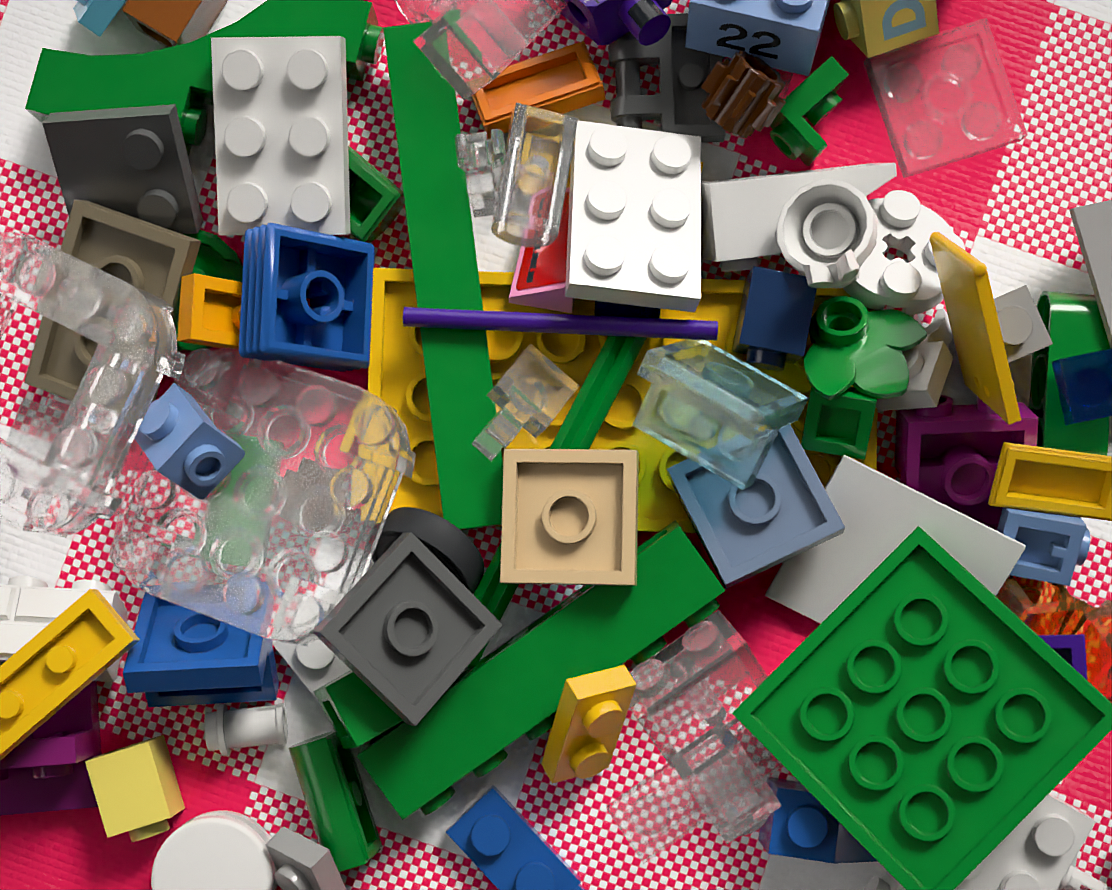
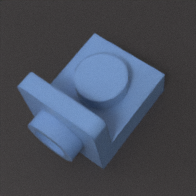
[997,507,1090,586]

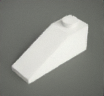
[701,163,897,271]

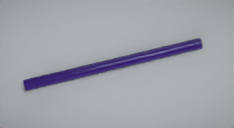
[403,307,718,341]

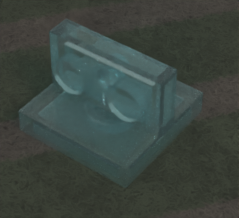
[632,339,809,490]

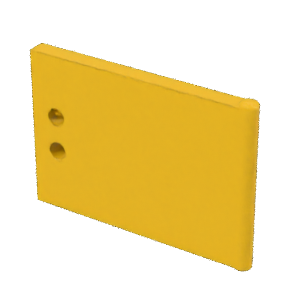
[929,232,1021,425]

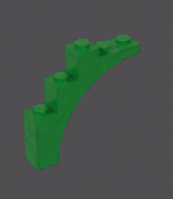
[25,0,384,158]

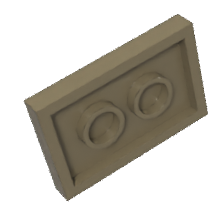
[24,200,201,424]

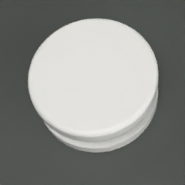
[151,810,278,890]

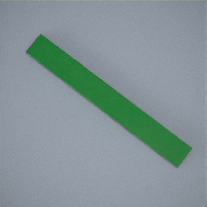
[383,20,503,531]

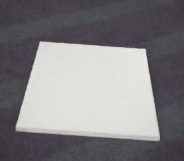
[765,455,1026,624]

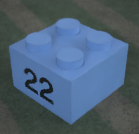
[685,0,830,76]

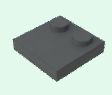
[42,104,204,234]
[312,532,503,726]

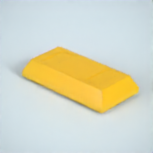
[988,442,1112,521]

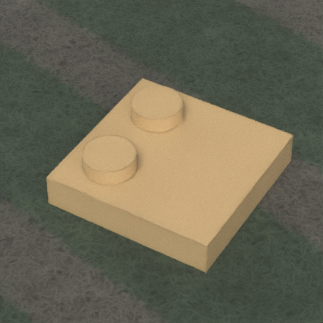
[500,449,639,586]

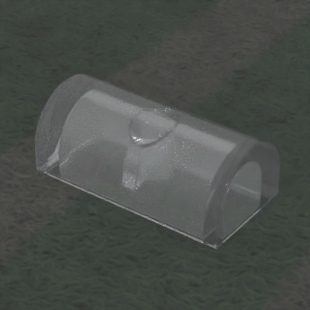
[491,102,578,247]

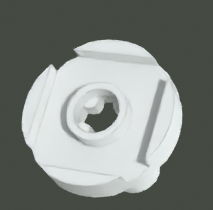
[843,190,965,315]

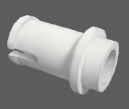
[204,703,288,756]

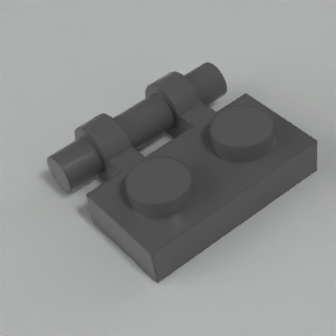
[608,13,726,143]

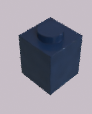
[732,266,817,371]

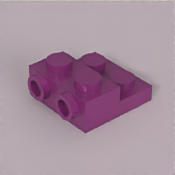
[894,395,1038,531]

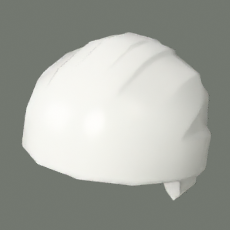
[777,178,878,288]

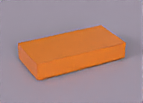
[466,41,606,140]

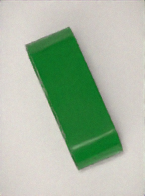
[1029,291,1112,456]

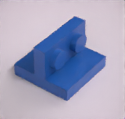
[123,582,279,707]

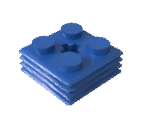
[239,223,375,372]

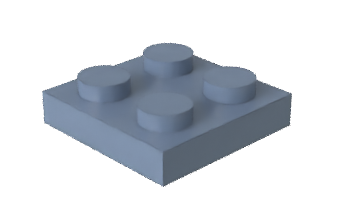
[667,413,845,590]

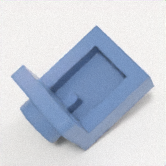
[129,383,245,499]

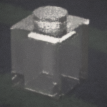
[669,722,782,844]

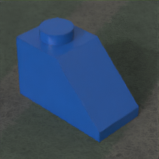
[758,777,878,864]

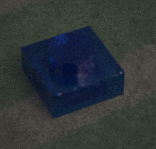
[1052,349,1112,425]

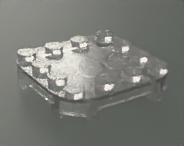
[110,347,416,646]

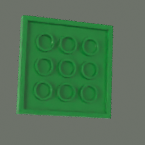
[732,526,1112,890]

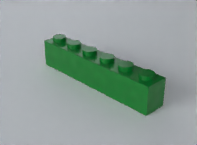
[356,520,725,820]

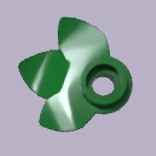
[804,296,927,400]

